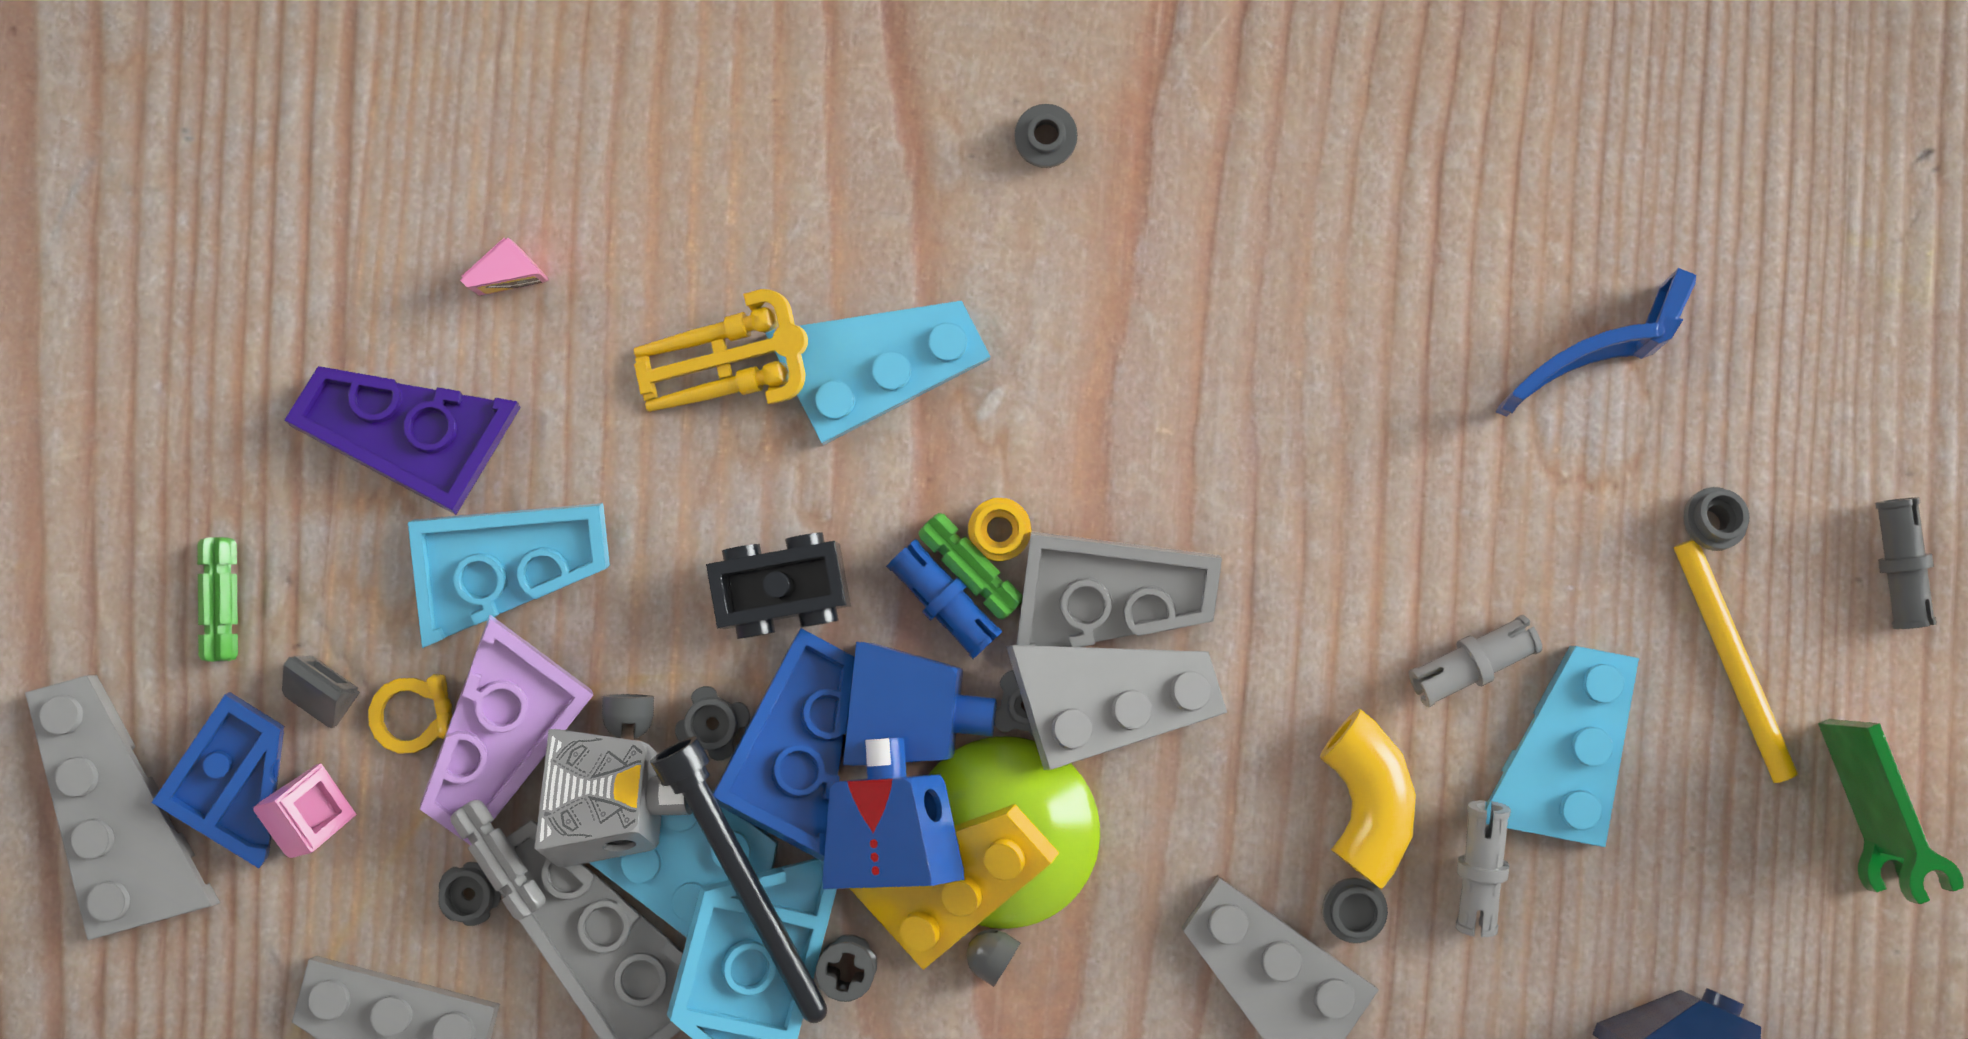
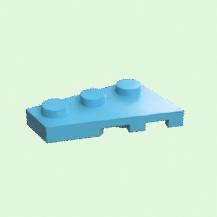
[765,301,991,445]
[408,503,610,648]
[1485,646,1639,847]

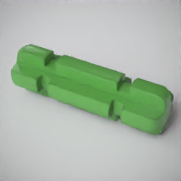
[918,513,1023,620]
[197,537,238,662]

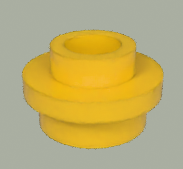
[968,498,1031,561]

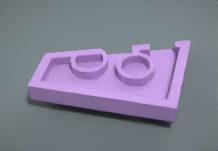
[420,615,593,845]

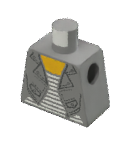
[535,729,692,867]

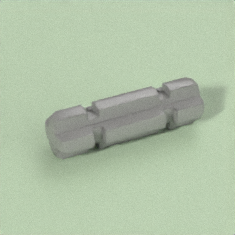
[450,800,546,920]

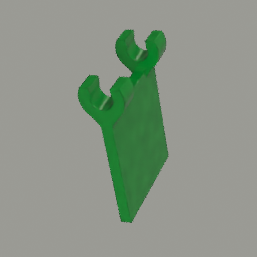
[1818,719,1964,904]

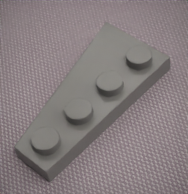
[25,675,220,940]

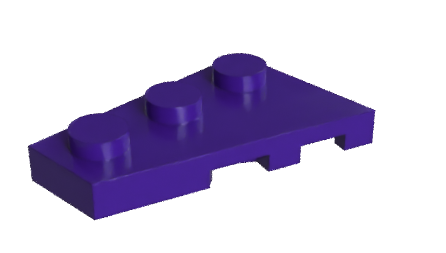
[285,366,521,515]

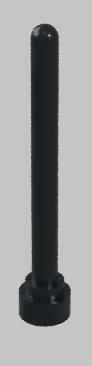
[650,736,827,1023]

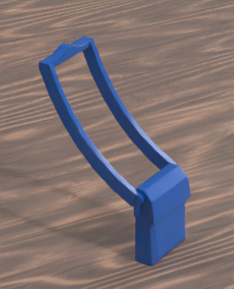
[1496,268,1697,417]

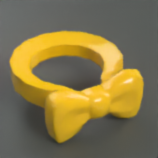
[368,674,453,754]

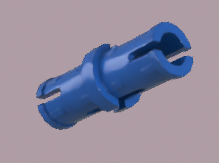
[886,539,1003,659]

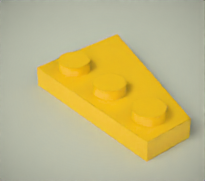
[849,804,1059,970]

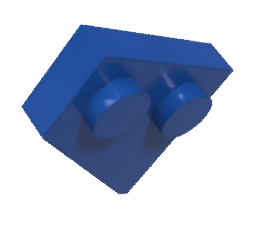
[151,692,285,868]

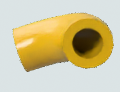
[1320,709,1416,890]

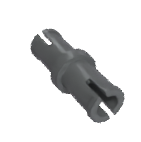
[1875,497,1937,629]

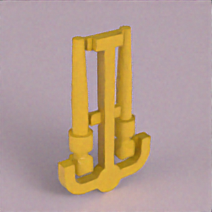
[634,289,808,412]

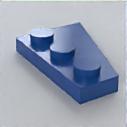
[713,628,855,861]

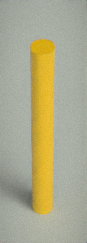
[1673,539,1798,783]

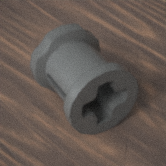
[816,935,877,1002]

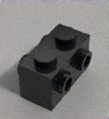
[706,532,851,639]

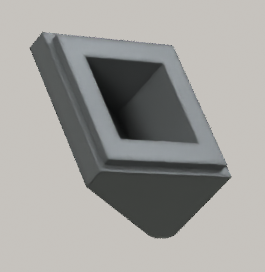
[282,656,360,728]

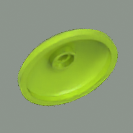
[929,736,1100,929]

